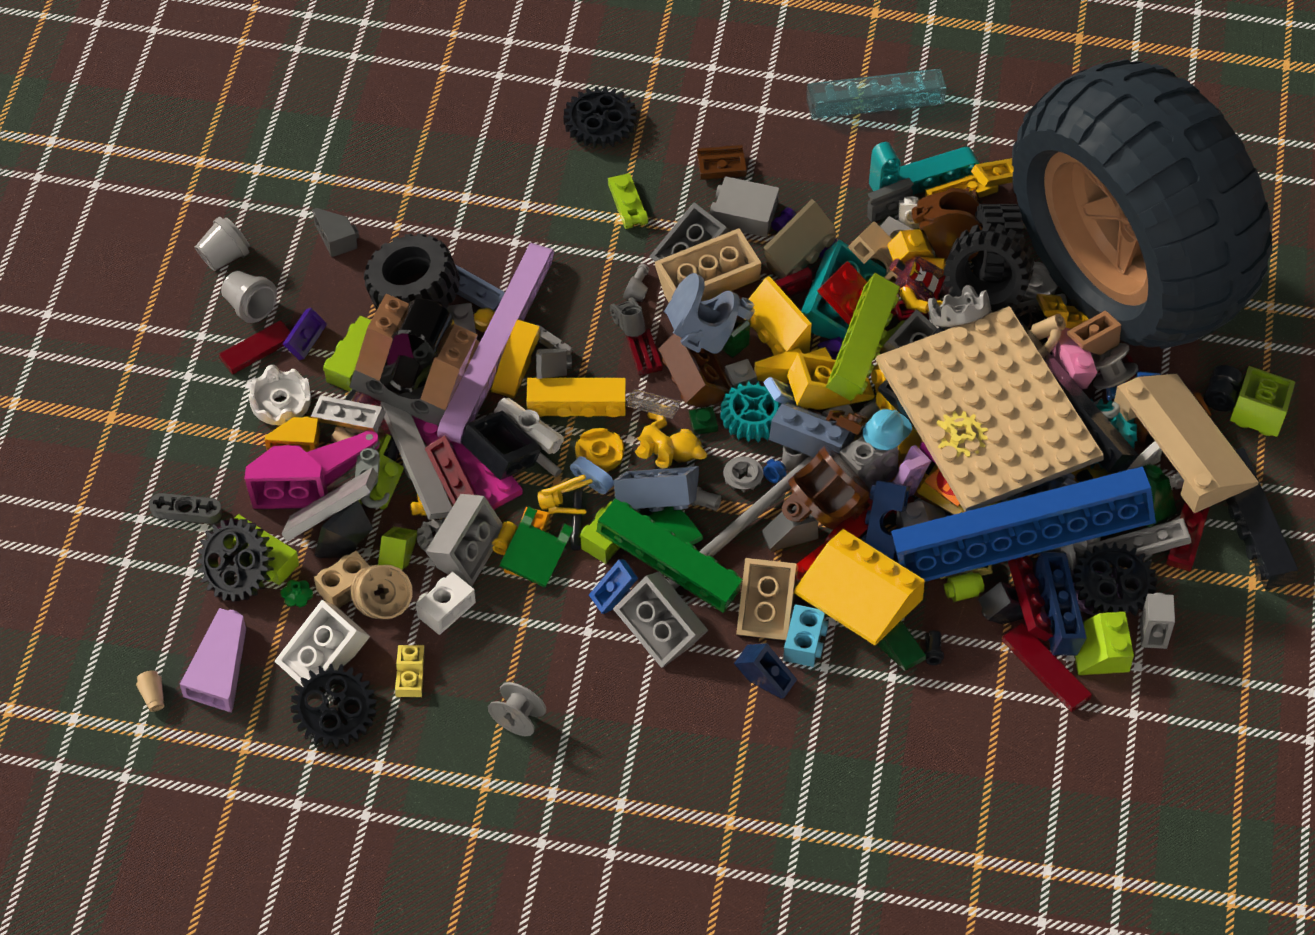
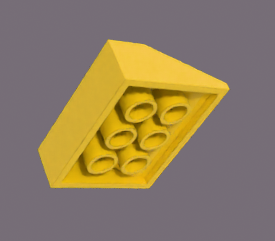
[794,529,925,645]

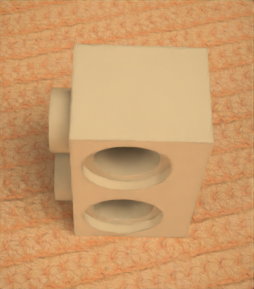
[314,551,369,608]

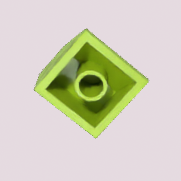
[1075,612,1134,675]

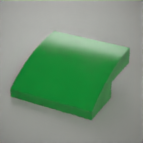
[648,506,703,545]

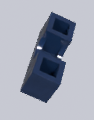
[862,481,911,561]

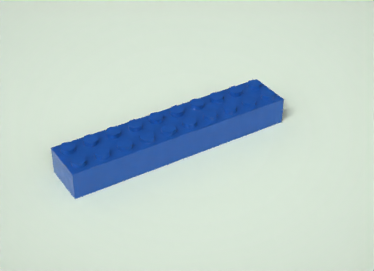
[891,466,1156,582]

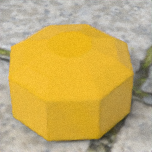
[474,308,495,332]

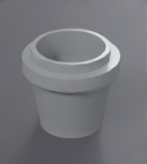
[194,217,250,271]
[221,271,277,323]

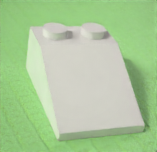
[275,600,370,687]

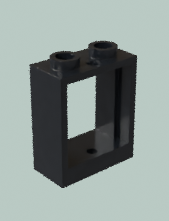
[461,410,542,480]

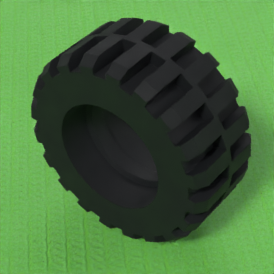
[364,233,460,310]

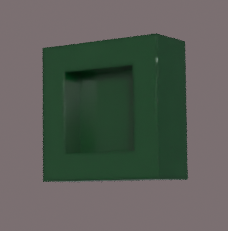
[689,406,718,435]

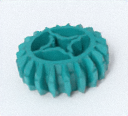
[720,381,782,443]

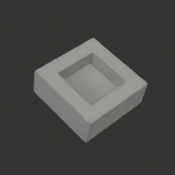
[725,359,757,389]

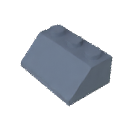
[769,403,856,457]
[613,466,699,512]

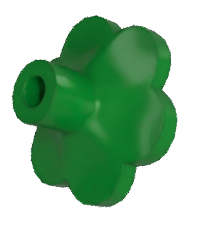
[281,580,313,607]

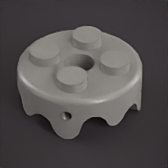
[928,285,991,329]

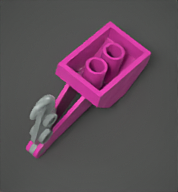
[244,430,390,509]

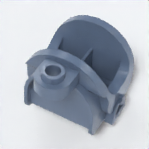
[664,273,755,354]

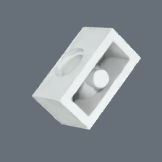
[416,572,476,635]

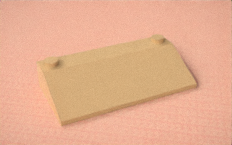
[1114,374,1259,513]

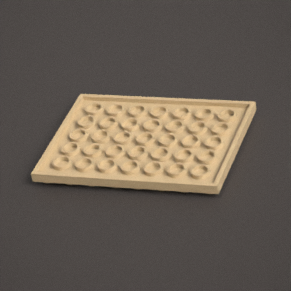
[876,306,1104,512]

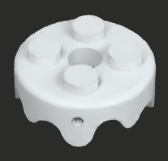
[248,365,311,425]

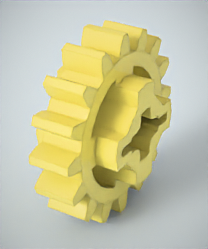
[937,411,988,457]

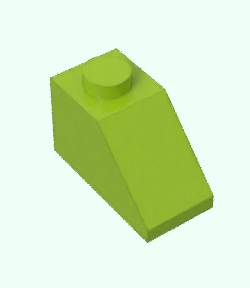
[378,526,417,570]

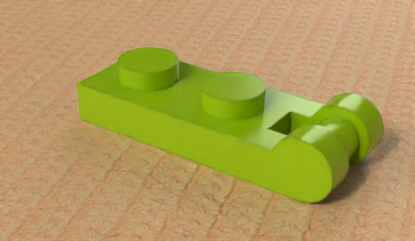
[608,173,648,229]

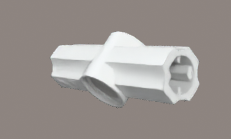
[494,397,564,454]

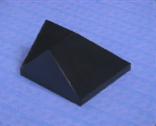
[314,500,373,558]

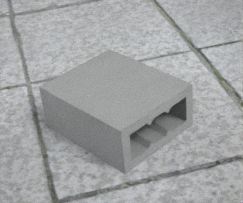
[710,176,779,237]

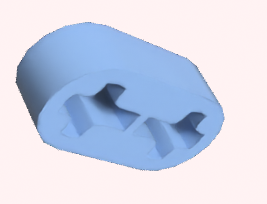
[570,456,614,494]

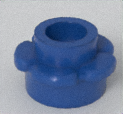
[763,459,787,483]

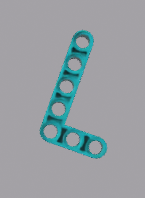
[869,142,980,195]

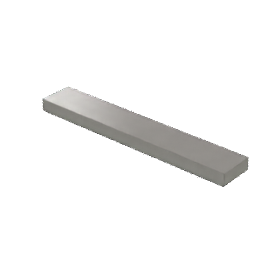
[380,401,452,520]

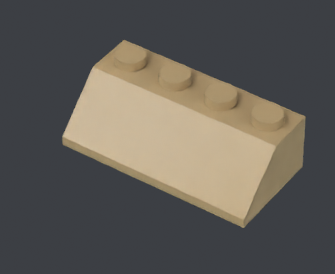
[655,228,761,302]

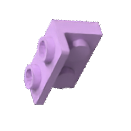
[892,445,931,497]

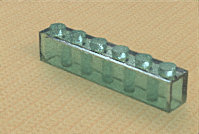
[806,69,946,119]

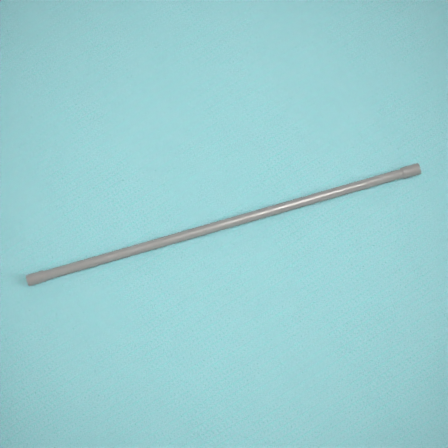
[667,310,993,589]

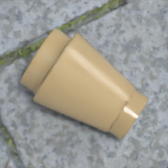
[136,671,164,712]

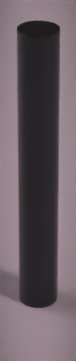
[571,487,583,550]

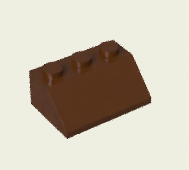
[658,334,733,408]

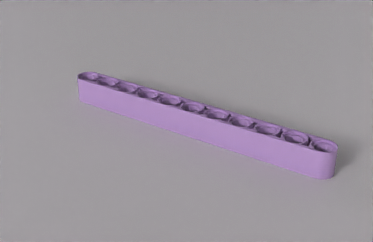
[437,243,554,444]

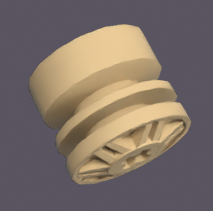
[351,565,412,619]

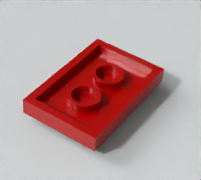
[817,261,896,325]

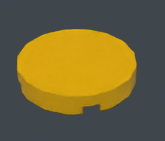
[575,428,624,472]

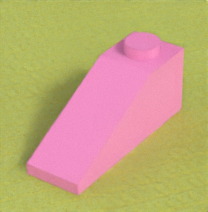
[1047,327,1097,389]

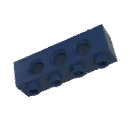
[1033,552,1087,656]

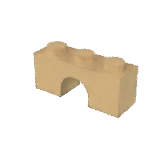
[848,221,914,297]

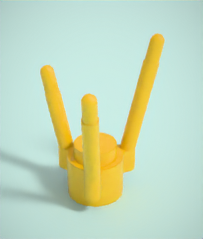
[538,475,593,515]

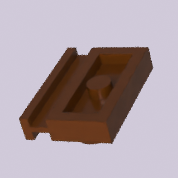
[697,145,747,180]
[826,410,869,435]

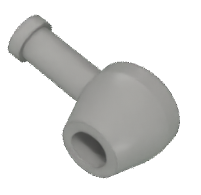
[623,264,649,302]

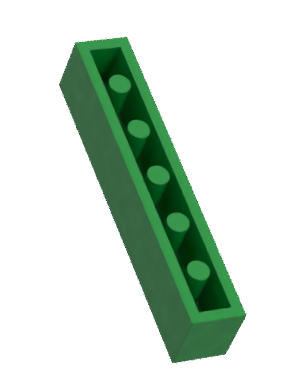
[596,498,743,613]

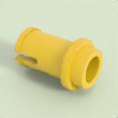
[492,521,518,555]

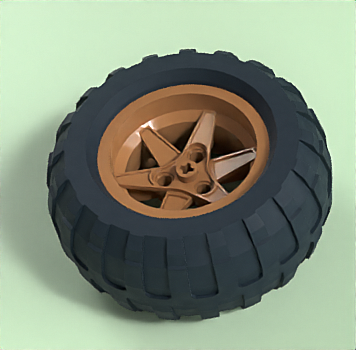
[1012,59,1272,349]

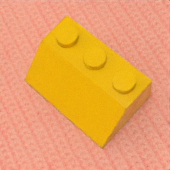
[744,276,812,356]

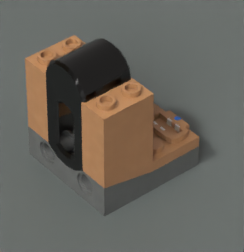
[349,294,480,427]

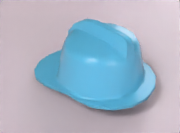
[863,409,912,451]

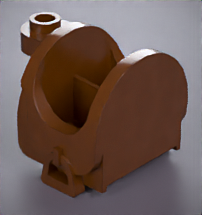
[912,187,983,261]
[782,445,871,530]

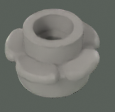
[851,442,876,466]

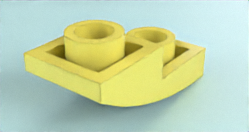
[395,645,424,697]

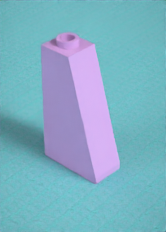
[180,608,246,712]

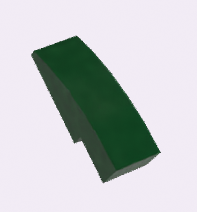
[876,621,926,671]

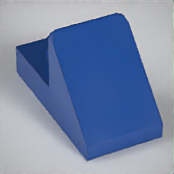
[589,560,638,614]

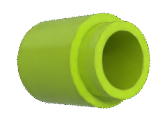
[944,571,984,602]

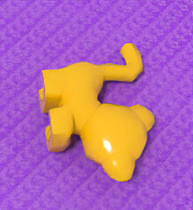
[635,410,708,469]

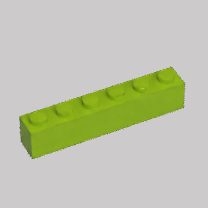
[826,273,900,401]

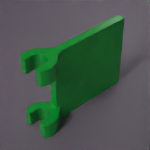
[499,506,574,588]

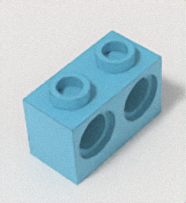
[783,604,829,667]

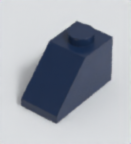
[734,643,797,699]

